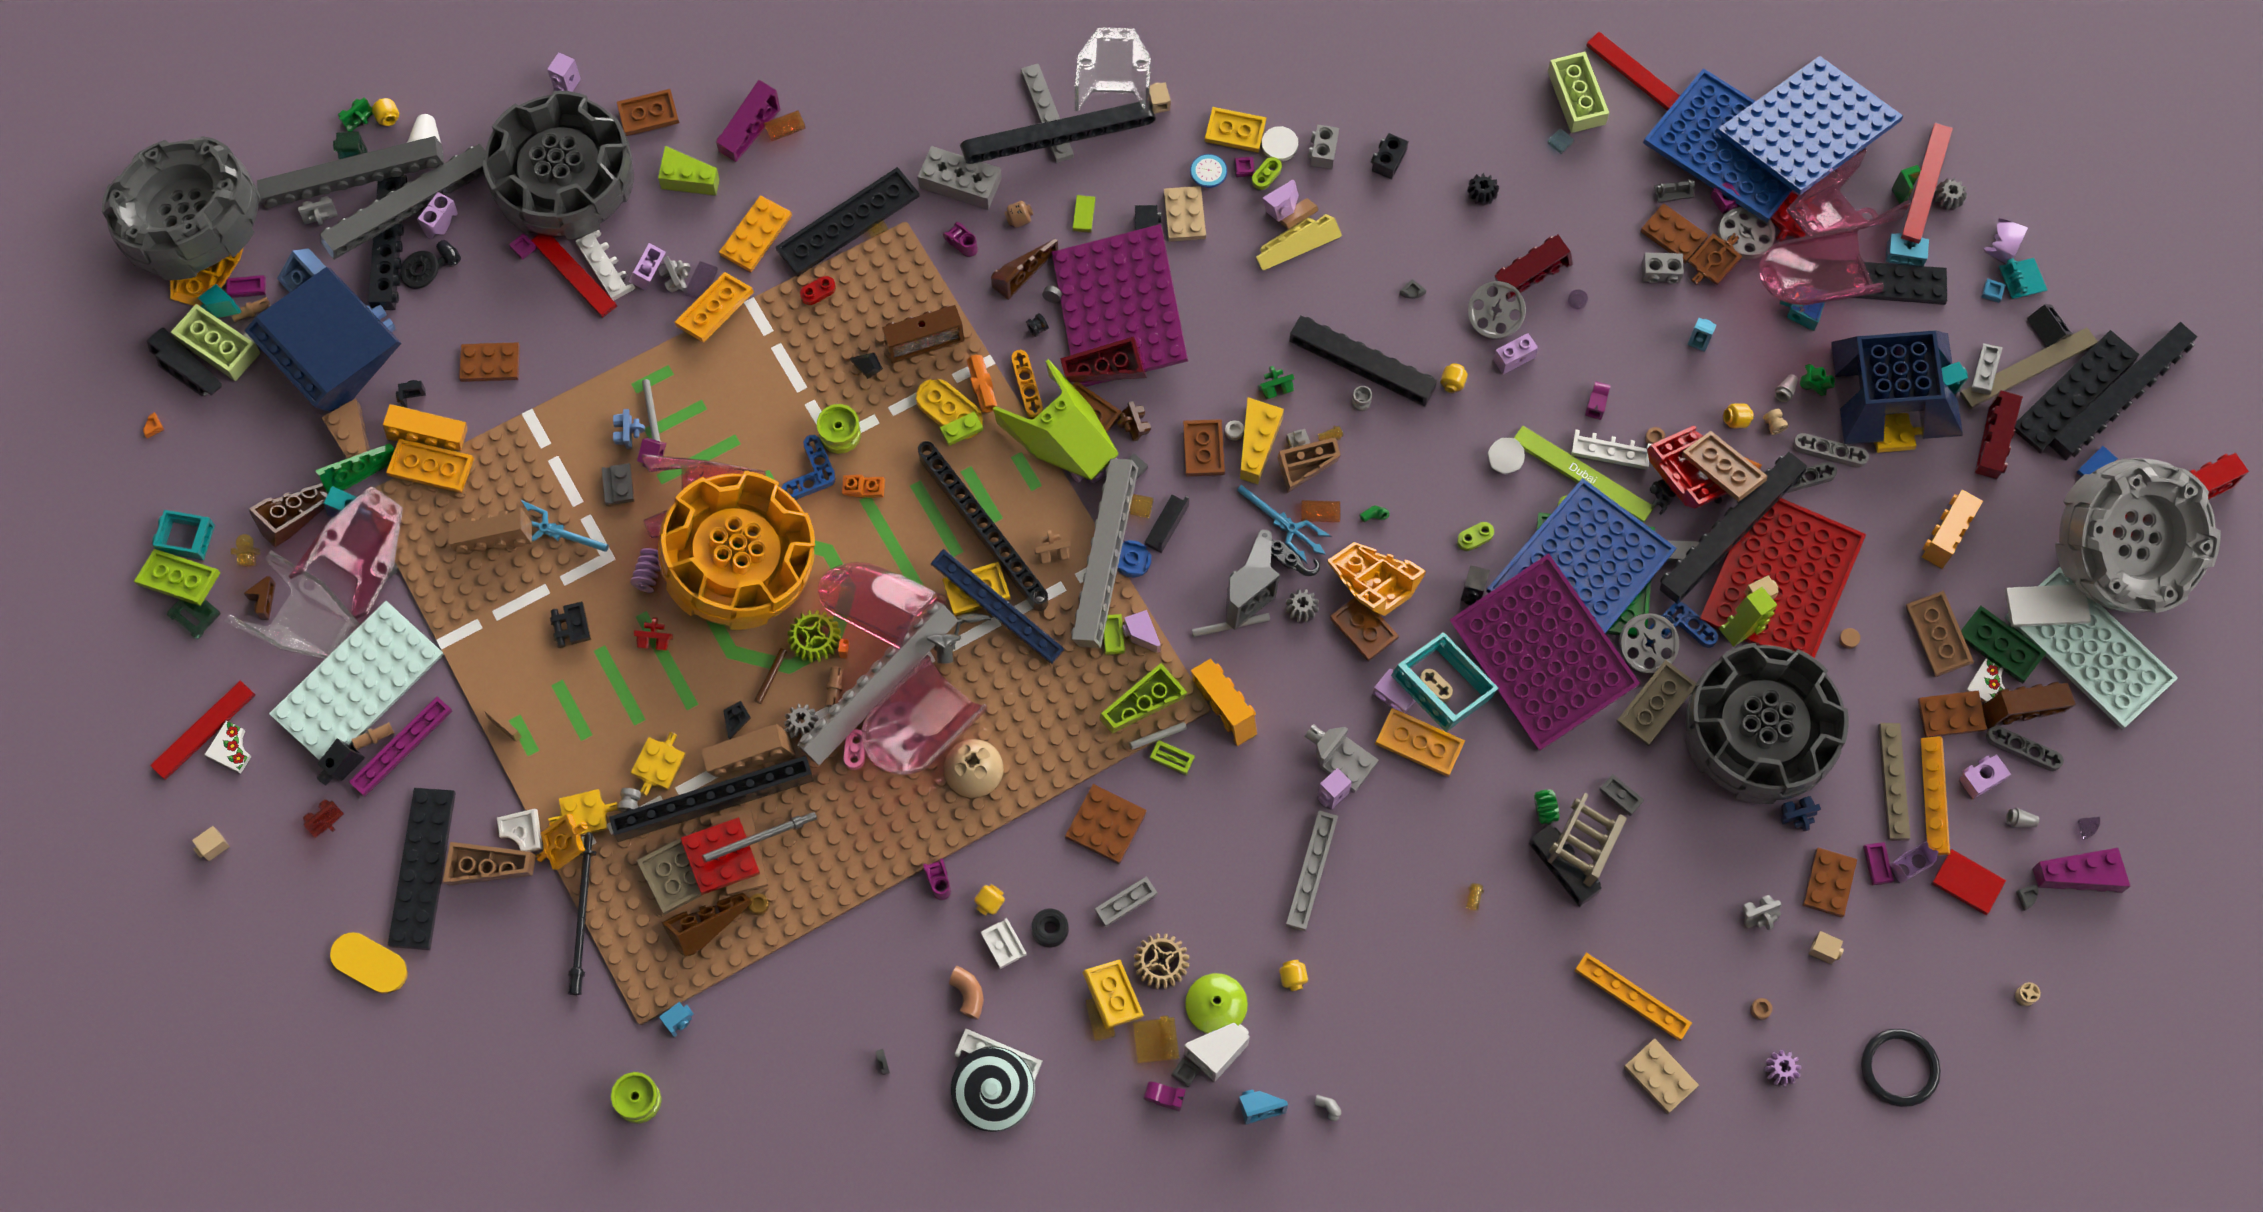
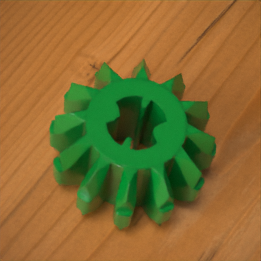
[1534,789,1560,824]

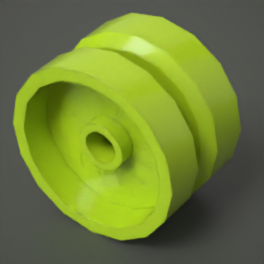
[817,404,861,454]
[611,1072,662,1124]

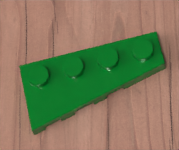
[315,443,394,494]

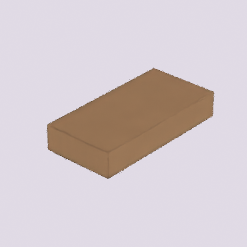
[1279,198,1318,229]
[484,706,521,742]

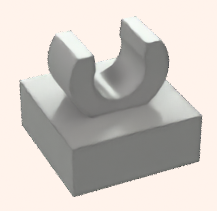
[1286,429,1310,448]

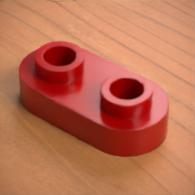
[800,276,836,305]

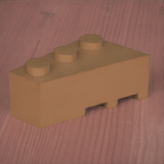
[322,398,370,459]
[1277,437,1341,493]

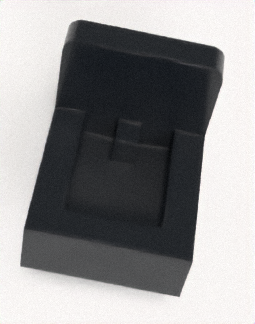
[396,380,426,408]

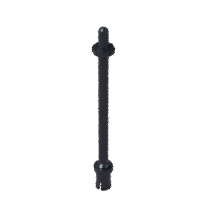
[568,832,596,995]

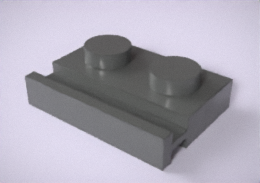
[602,463,635,506]

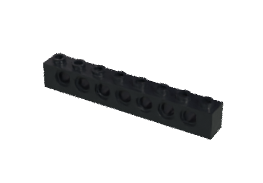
[368,174,408,310]

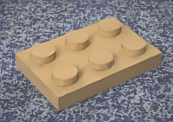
[1164,186,1206,242]
[1624,1039,1699,1114]

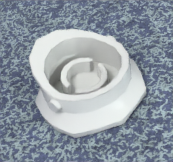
[1487,438,1525,474]

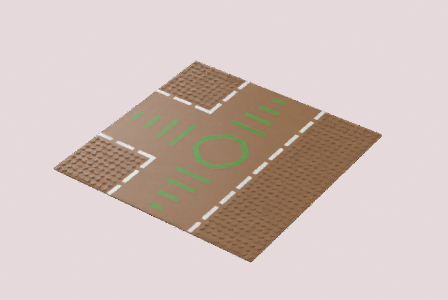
[361,222,1210,1025]

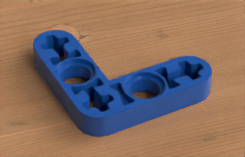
[782,435,836,500]
[1645,602,1718,648]

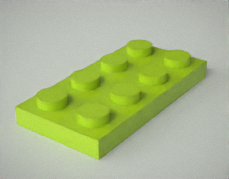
[134,549,220,606]

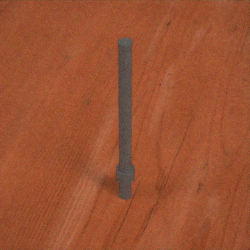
[702,812,817,863]

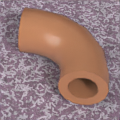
[949,966,984,1020]

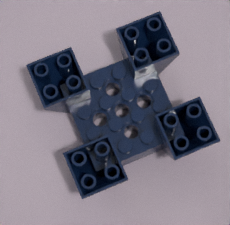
[1831,330,1963,444]

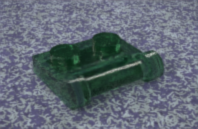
[167,599,221,639]

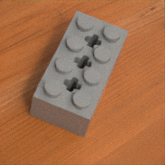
[918,146,1002,210]

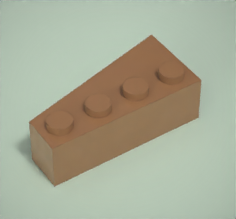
[449,507,532,553]

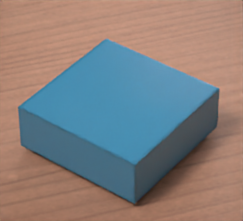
[1981,279,2006,303]

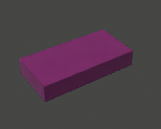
[226,275,266,298]
[1863,842,1894,885]

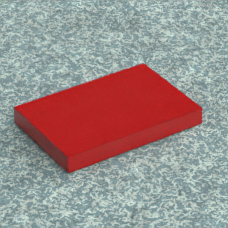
[1931,849,2006,915]

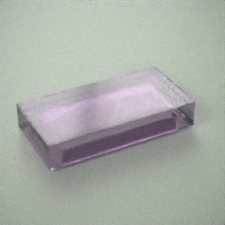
[685,261,718,299]

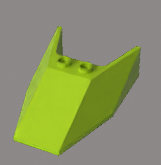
[993,359,1119,480]

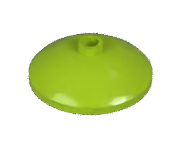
[1185,973,1248,1034]

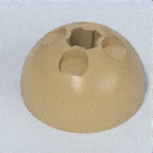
[944,739,1004,798]

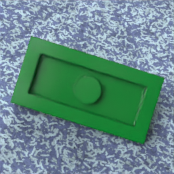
[1892,165,1921,206]

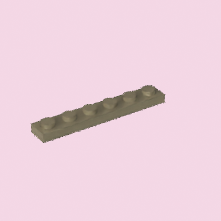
[1878,723,1911,841]

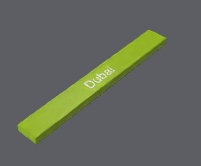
[1514,426,1653,523]

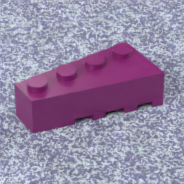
[716,80,781,162]
[2032,848,2130,893]

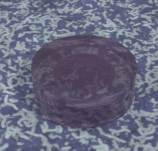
[1568,289,1588,309]

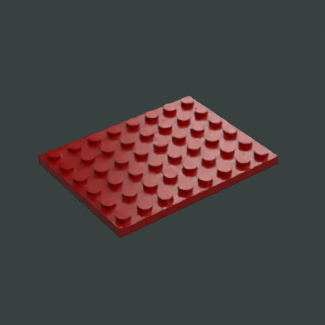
[1699,498,1866,658]

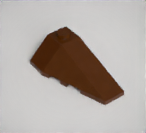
[991,239,1058,300]
[249,483,328,547]
[662,893,752,957]

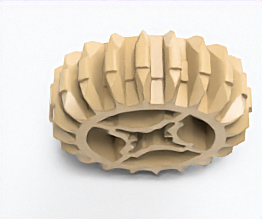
[1134,933,1189,989]

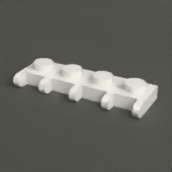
[576,230,635,301]
[1571,429,1651,470]
[955,1029,1043,1082]

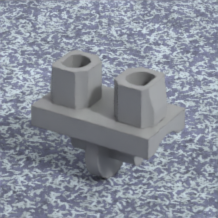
[298,196,338,225]
[657,256,691,293]
[1743,895,1782,930]

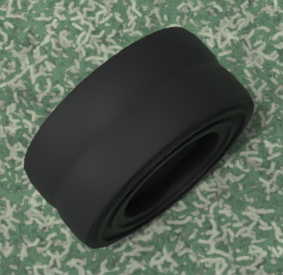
[1031,908,1069,948]

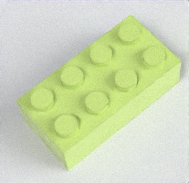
[1548,52,1609,133]
[171,304,260,381]

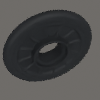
[400,251,439,289]

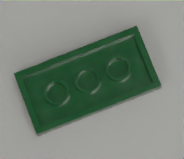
[1961,605,2046,684]

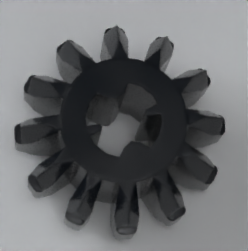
[1467,173,1499,206]

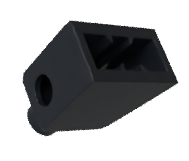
[317,738,365,786]

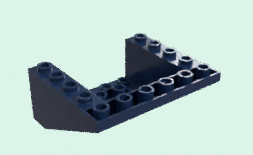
[244,267,401,412]

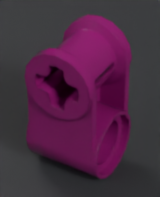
[943,222,978,257]
[923,858,951,900]

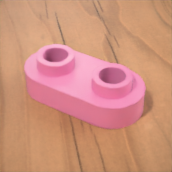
[844,729,866,770]

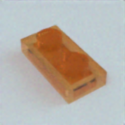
[764,110,806,142]
[1301,500,1340,522]

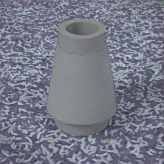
[1775,374,1798,402]
[2006,808,2039,828]

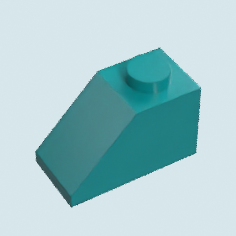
[198,284,242,318]

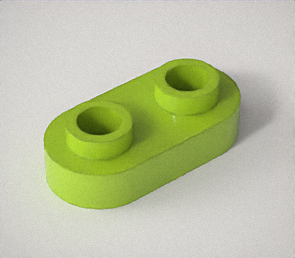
[1252,157,1282,190]
[1457,522,1494,551]

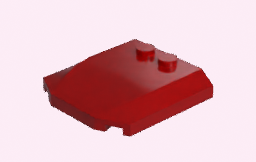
[1647,426,1727,509]

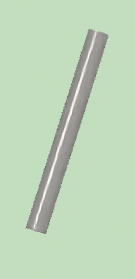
[642,379,661,442]
[1192,613,1270,637]

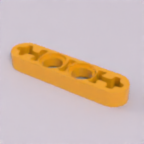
[1011,350,1043,419]

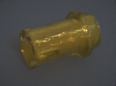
[1317,425,1343,441]
[1466,883,1484,911]

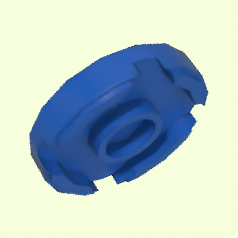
[1117,540,1151,578]

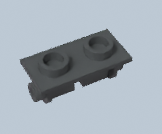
[1654,180,1695,202]

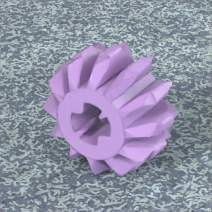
[1765,1050,1801,1087]

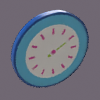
[1190,154,1227,188]

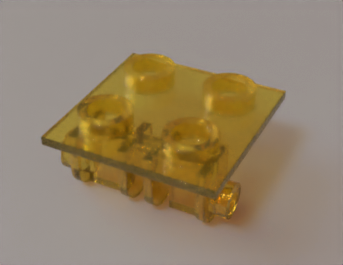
[1133,1016,1179,1063]

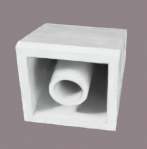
[1184,1023,1250,1082]

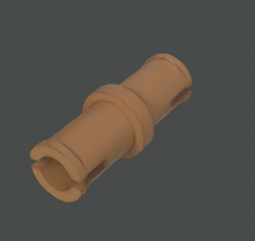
[232,297,271,322]
[825,666,844,707]
[351,722,394,750]

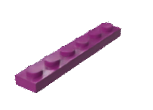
[349,696,452,797]

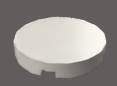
[1262,126,1298,161]

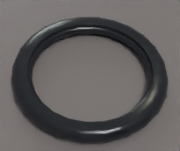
[1861,1028,1941,1107]

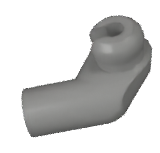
[1314,1095,1341,1121]

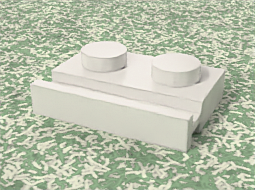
[981,918,1027,969]

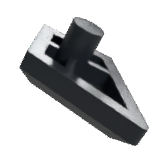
[850,352,883,379]
[723,701,751,739]

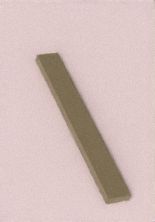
[1960,327,2098,409]

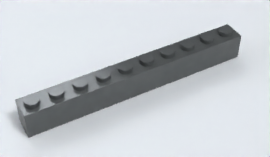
[257,136,444,208]
[320,144,485,260]

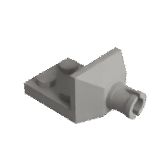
[1305,724,1379,793]

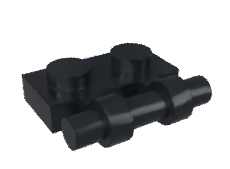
[550,601,591,648]

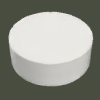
[1225,420,1244,441]

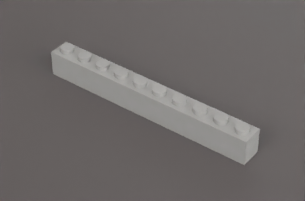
[1071,459,1138,648]
[797,601,959,765]

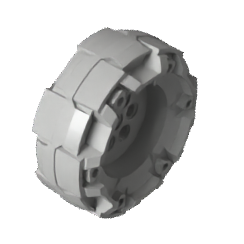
[2055,458,2221,613]

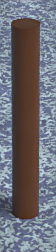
[754,648,787,704]

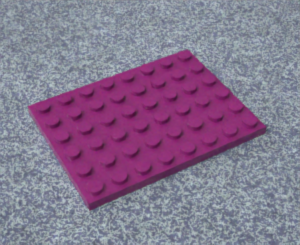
[1052,224,1188,387]
[1450,553,1640,751]

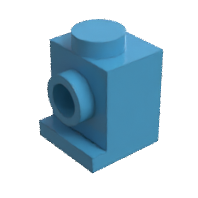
[659,1002,694,1037]

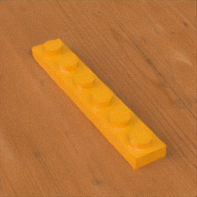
[1921,736,1950,855]
[1574,952,1692,1041]

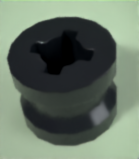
[1026,313,1049,337]

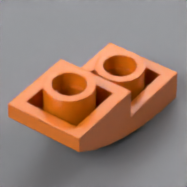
[842,474,885,498]

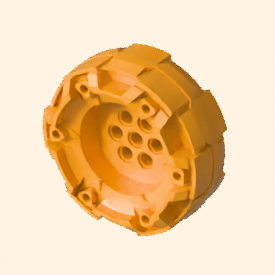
[658,471,815,630]

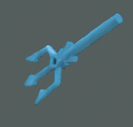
[1237,485,1332,563]
[521,500,609,552]

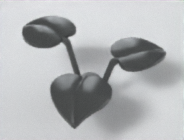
[897,613,991,663]

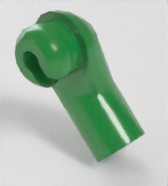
[1359,505,1390,523]

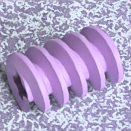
[630,548,660,593]

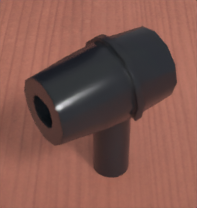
[436,240,461,270]

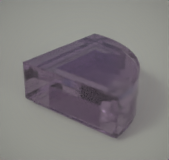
[2078,817,2100,840]

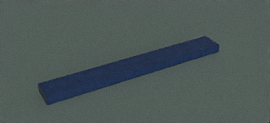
[931,549,1065,665]

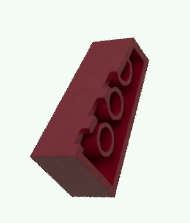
[1494,234,1573,299]
[1060,336,1147,382]
[1974,390,2023,479]

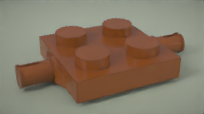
[1688,233,1742,285]

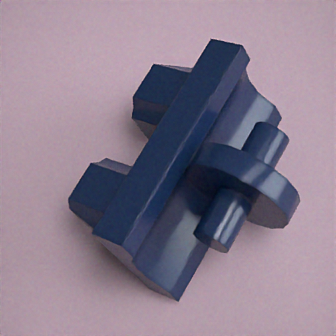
[1781,796,1821,832]

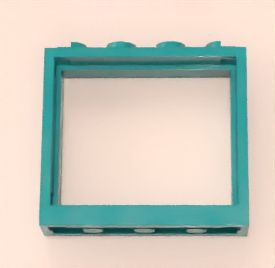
[1391,632,1499,732]

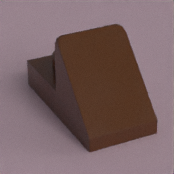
[244,576,276,620]

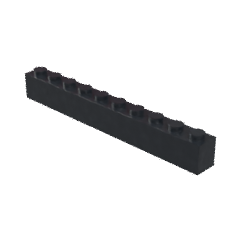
[2049,322,2198,460]
[1659,452,1807,605]
[609,756,814,842]

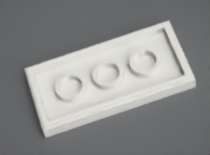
[2005,585,2091,627]

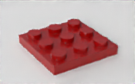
[681,817,760,895]

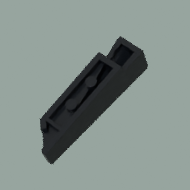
[147,328,222,396]

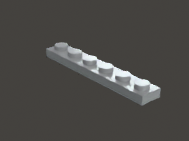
[1021,64,1074,163]
[1286,811,1338,932]

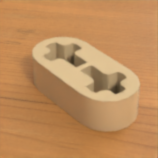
[1420,669,1453,702]

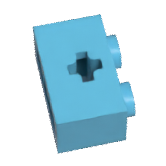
[1885,233,1929,266]

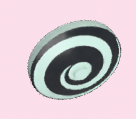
[951,1047,1035,1132]

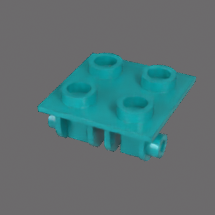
[1999,258,2048,299]

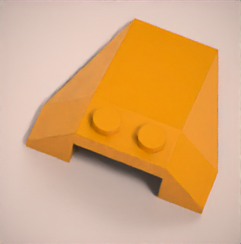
[170,247,244,306]
[1328,542,1426,616]

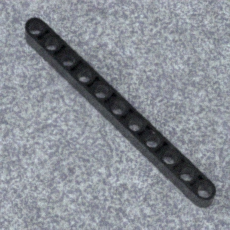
[960,101,1156,164]
[918,441,1048,611]

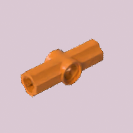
[966,354,997,413]

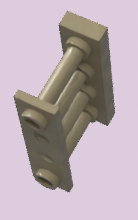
[1548,793,1627,887]

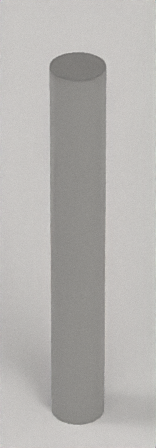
[1129,722,1187,750]

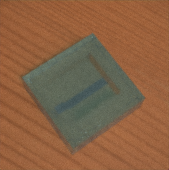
[1548,128,1574,154]

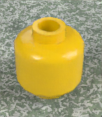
[372,98,399,126]
[1440,363,1468,393]
[1723,403,1754,429]
[974,884,1005,916]
[1279,960,1308,991]

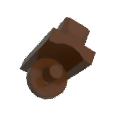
[1117,401,1151,441]

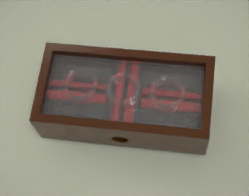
[882,305,964,363]

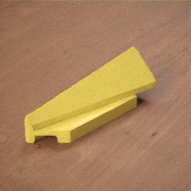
[1256,214,1342,270]

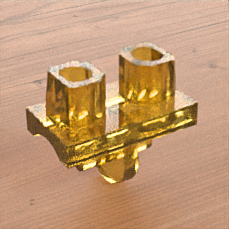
[231,534,260,567]

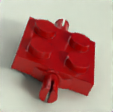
[1771,191,1822,242]

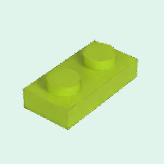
[940,411,983,446]

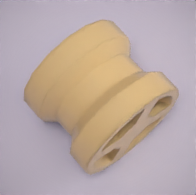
[2015,982,2041,1006]

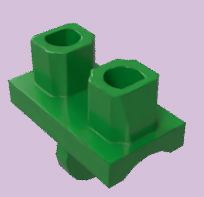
[338,97,373,133]
[1800,364,1835,396]
[1258,366,1295,400]

